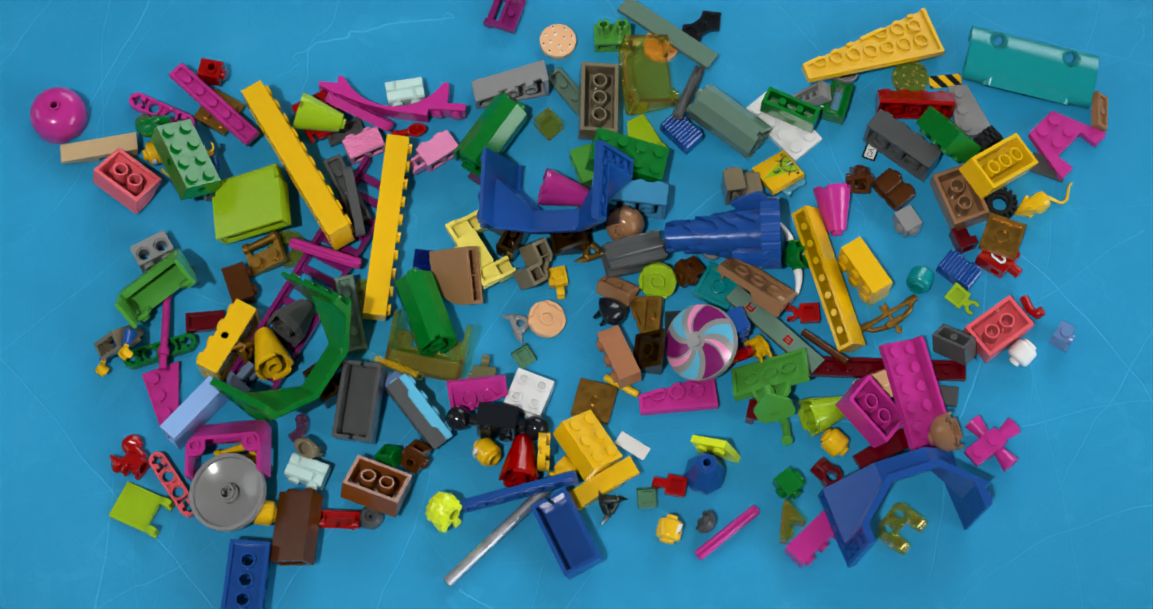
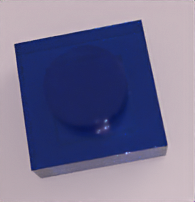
[413,249,432,271]

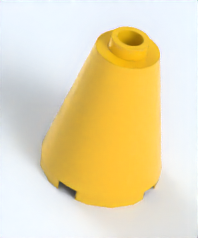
[254,327,294,381]

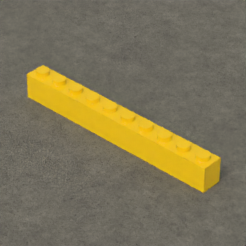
[362,134,412,321]

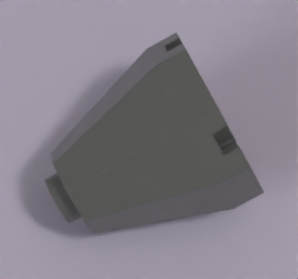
[267,299,315,347]

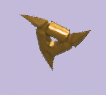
[573,232,603,262]
[232,333,255,364]

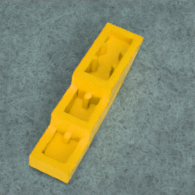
[570,456,640,510]

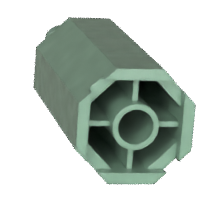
[686,84,771,160]

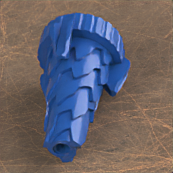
[664,191,781,269]

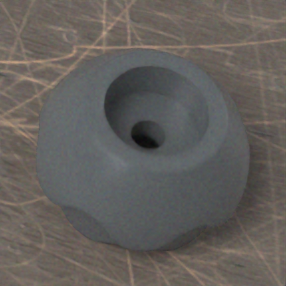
[360,507,383,530]
[695,510,716,534]

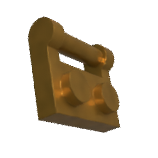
[242,230,288,277]

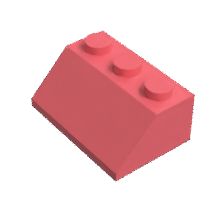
[93,148,162,214]

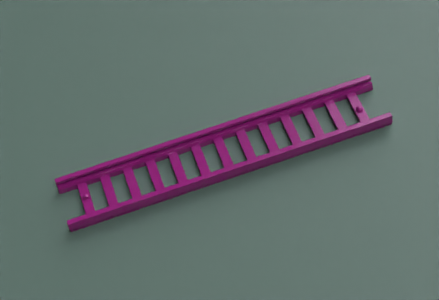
[228,155,408,390]

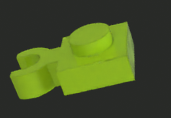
[943,282,980,315]

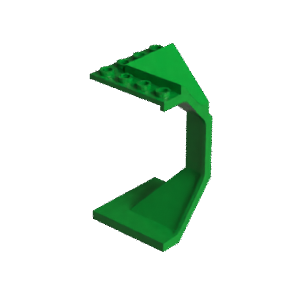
[209,272,352,422]

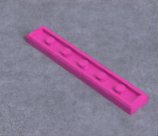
[168,63,260,147]

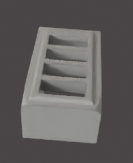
[793,80,832,106]

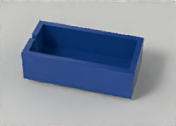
[530,488,605,579]

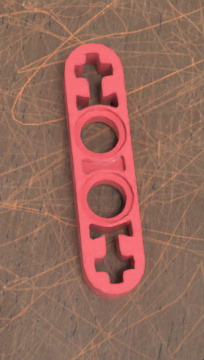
[149,452,195,518]

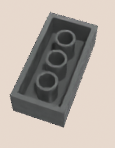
[863,109,942,183]

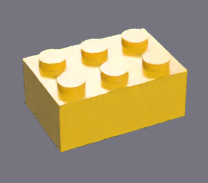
[837,237,893,307]
[552,409,623,481]

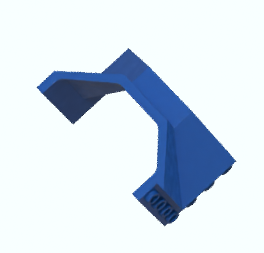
[477,140,634,234]
[818,447,993,568]

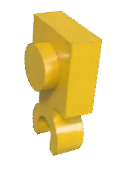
[743,334,772,363]

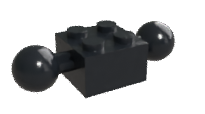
[446,402,549,442]

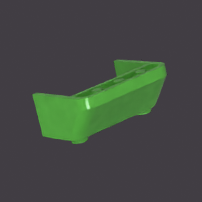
[114,248,197,329]

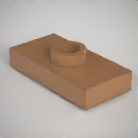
[1091,91,1108,132]

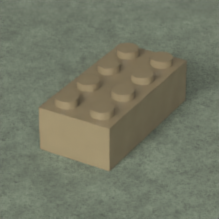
[578,62,619,140]

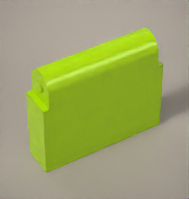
[212,163,292,245]

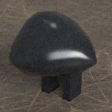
[593,297,627,327]

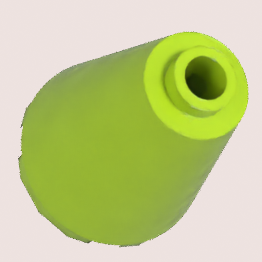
[293,92,346,132]
[797,396,846,437]

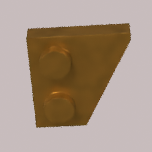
[629,296,664,333]

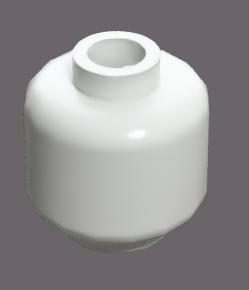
[1008,338,1037,367]

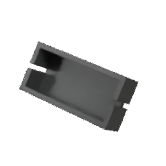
[331,359,387,444]

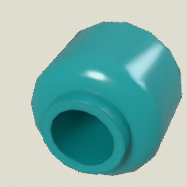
[906,266,934,294]

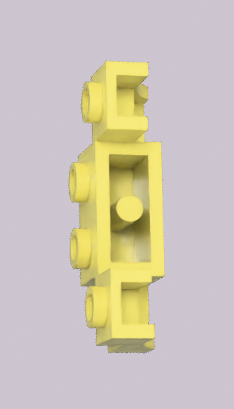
[445,210,517,290]

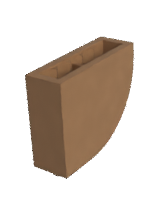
[429,246,483,305]

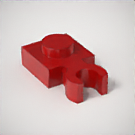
[786,302,820,324]

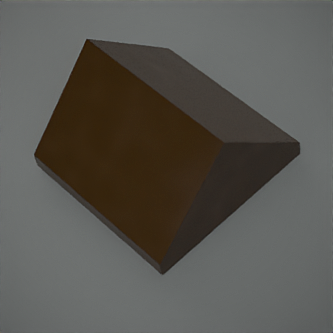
[549,207,589,256]
[633,328,666,375]

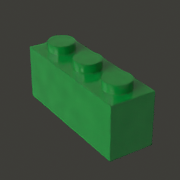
[760,86,821,133]

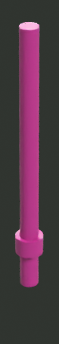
[158,295,171,371]

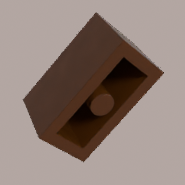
[221,262,258,304]

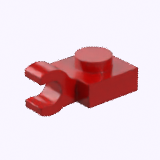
[651,474,687,498]

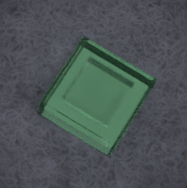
[511,343,537,369]
[636,487,658,509]

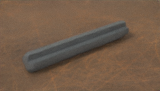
[672,65,704,120]

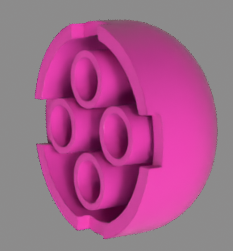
[30,87,88,144]

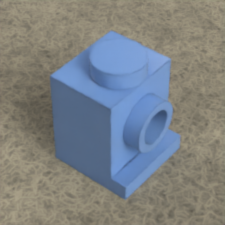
[1049,320,1076,353]

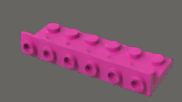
[878,336,946,451]

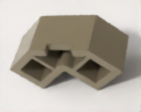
[513,237,553,290]

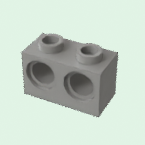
[129,230,174,273]

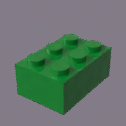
[916,106,982,163]

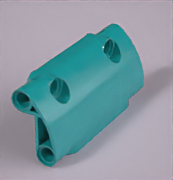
[961,26,1099,109]

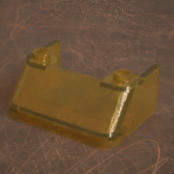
[385,309,474,381]

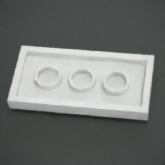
[746,91,822,163]

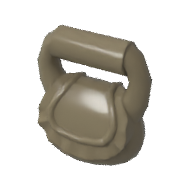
[294,435,324,459]

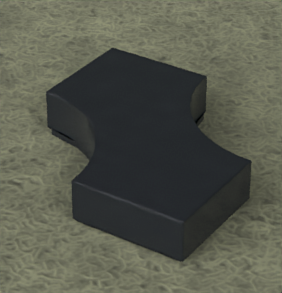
[682,11,721,42]

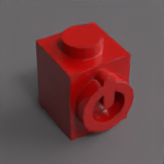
[197,58,227,86]

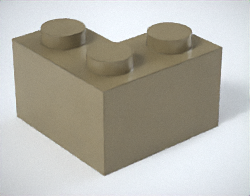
[721,167,763,206]

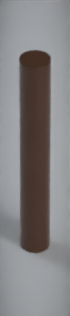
[801,329,850,366]

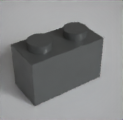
[932,324,976,366]

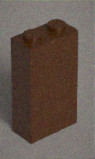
[269,488,323,566]

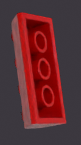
[875,89,955,120]

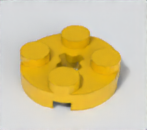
[537,432,551,472]

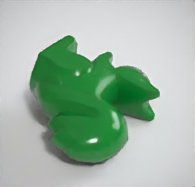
[135,113,171,138]

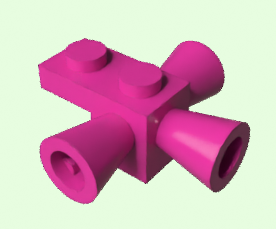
[964,415,1020,472]

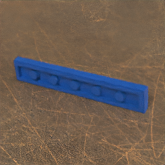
[460,470,579,513]

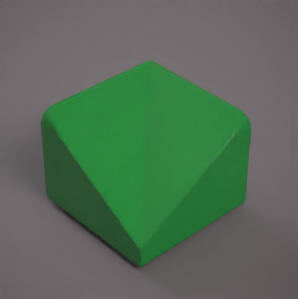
[374,444,403,468]

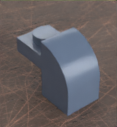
[226,361,258,393]

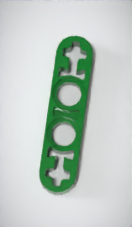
[123,333,198,370]

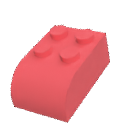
[963,295,1034,364]

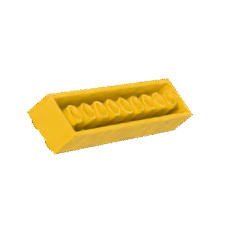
[241,80,355,250]

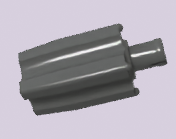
[600,230,679,278]

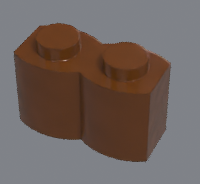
[871,168,915,212]

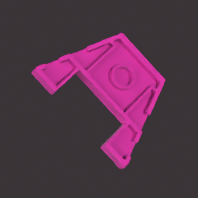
[1028,111,1106,181]

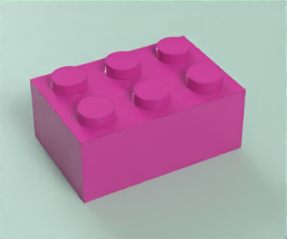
[836,374,902,448]

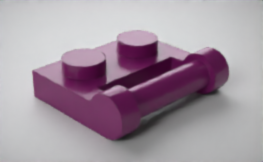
[483,0,526,34]

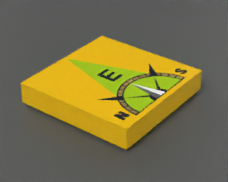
[752,150,805,195]

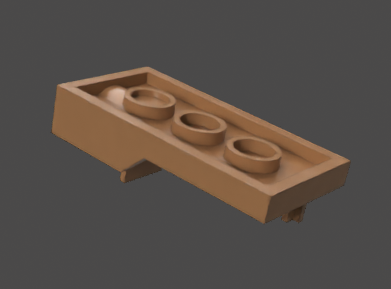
[716,259,798,317]

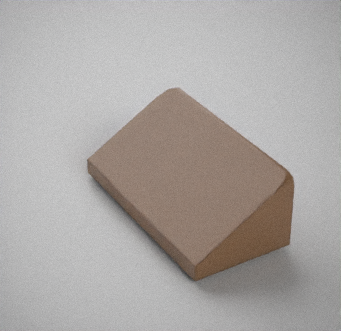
[596,275,639,307]

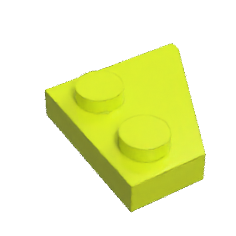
[690,435,741,463]

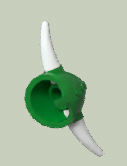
[780,222,809,296]

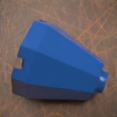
[684,452,726,495]

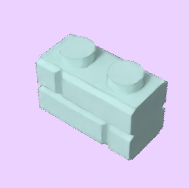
[385,77,425,106]
[284,452,331,491]

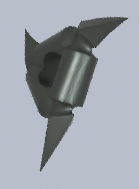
[598,491,629,526]

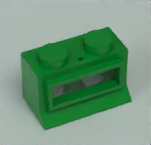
[820,80,854,125]

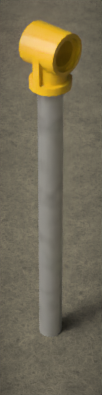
[443,455,579,587]

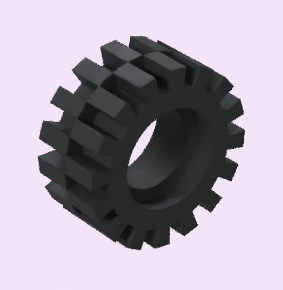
[973,125,1003,155]
[984,187,1018,219]

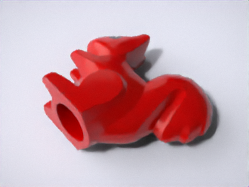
[109,434,149,480]

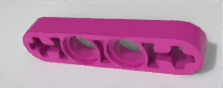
[325,91,394,132]
[129,92,196,127]

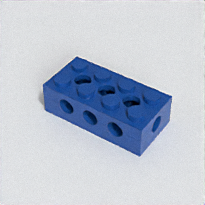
[221,539,272,609]

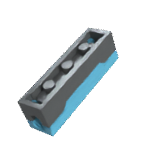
[384,373,453,451]

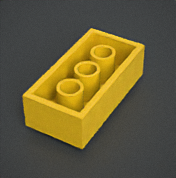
[959,133,1039,199]

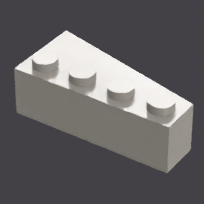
[471,60,549,109]

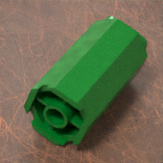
[453,93,527,176]
[394,268,457,357]

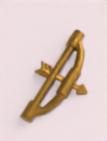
[860,294,918,334]

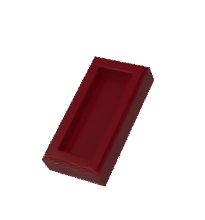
[185,310,225,333]

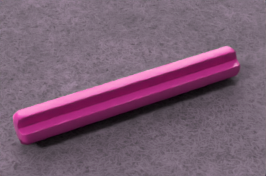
[289,237,362,269]
[695,505,760,560]

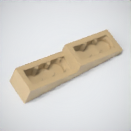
[60,132,138,164]

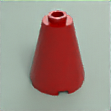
[499,433,539,488]

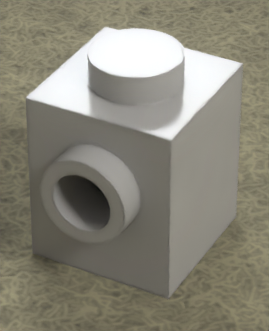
[892,205,923,238]

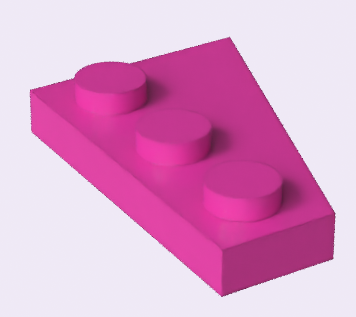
[142,361,180,426]
[447,374,508,412]

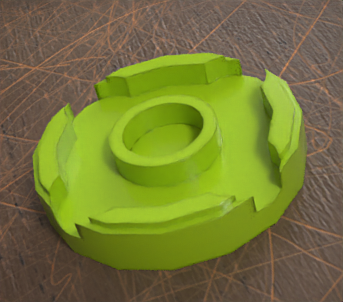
[638,262,677,299]

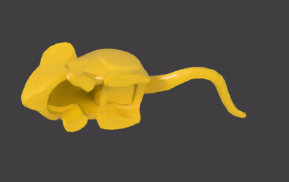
[1014,182,1073,218]

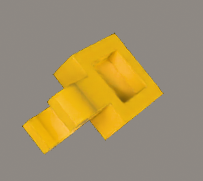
[547,265,568,300]

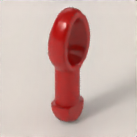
[391,123,427,137]

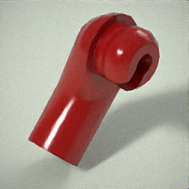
[1020,295,1046,319]

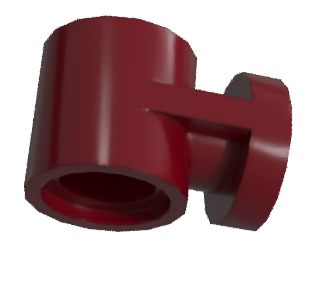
[810,457,842,488]

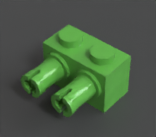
[594,19,632,53]

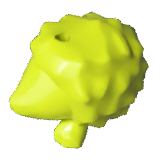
[425,491,462,533]

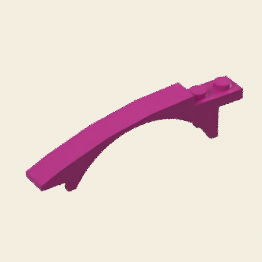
[318,76,467,123]

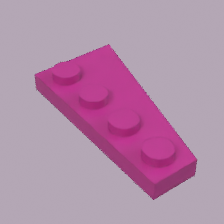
[638,379,718,416]

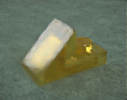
[779,500,806,544]

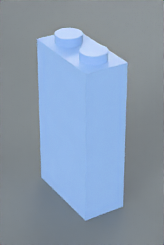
[160,376,229,450]

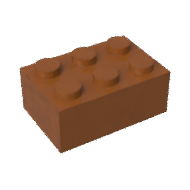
[341,455,412,518]

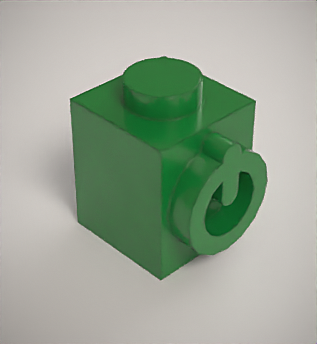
[772,467,806,502]

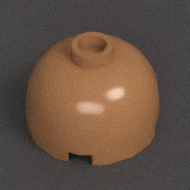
[605,205,645,241]
[928,411,963,452]

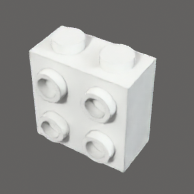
[504,368,555,419]

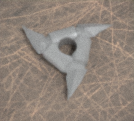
[501,314,529,344]

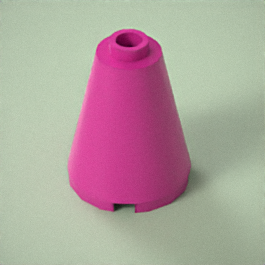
[538,168,589,206]
[813,183,851,236]

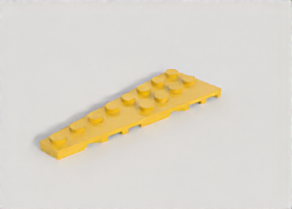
[801,8,945,83]

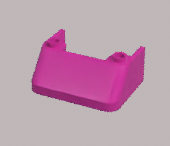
[184,420,272,481]

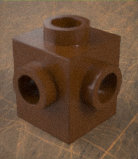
[845,165,873,194]
[673,256,706,288]
[400,439,432,474]

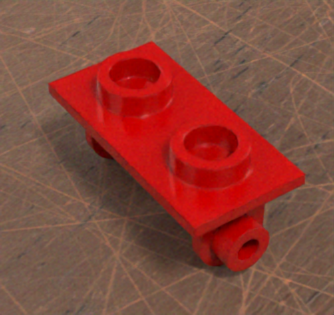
[319,510,360,530]

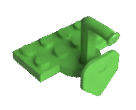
[731,348,810,446]

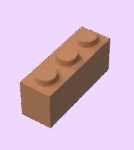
[595,325,642,389]

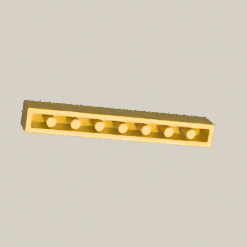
[791,205,866,353]

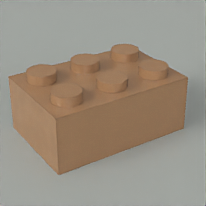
[929,164,990,231]

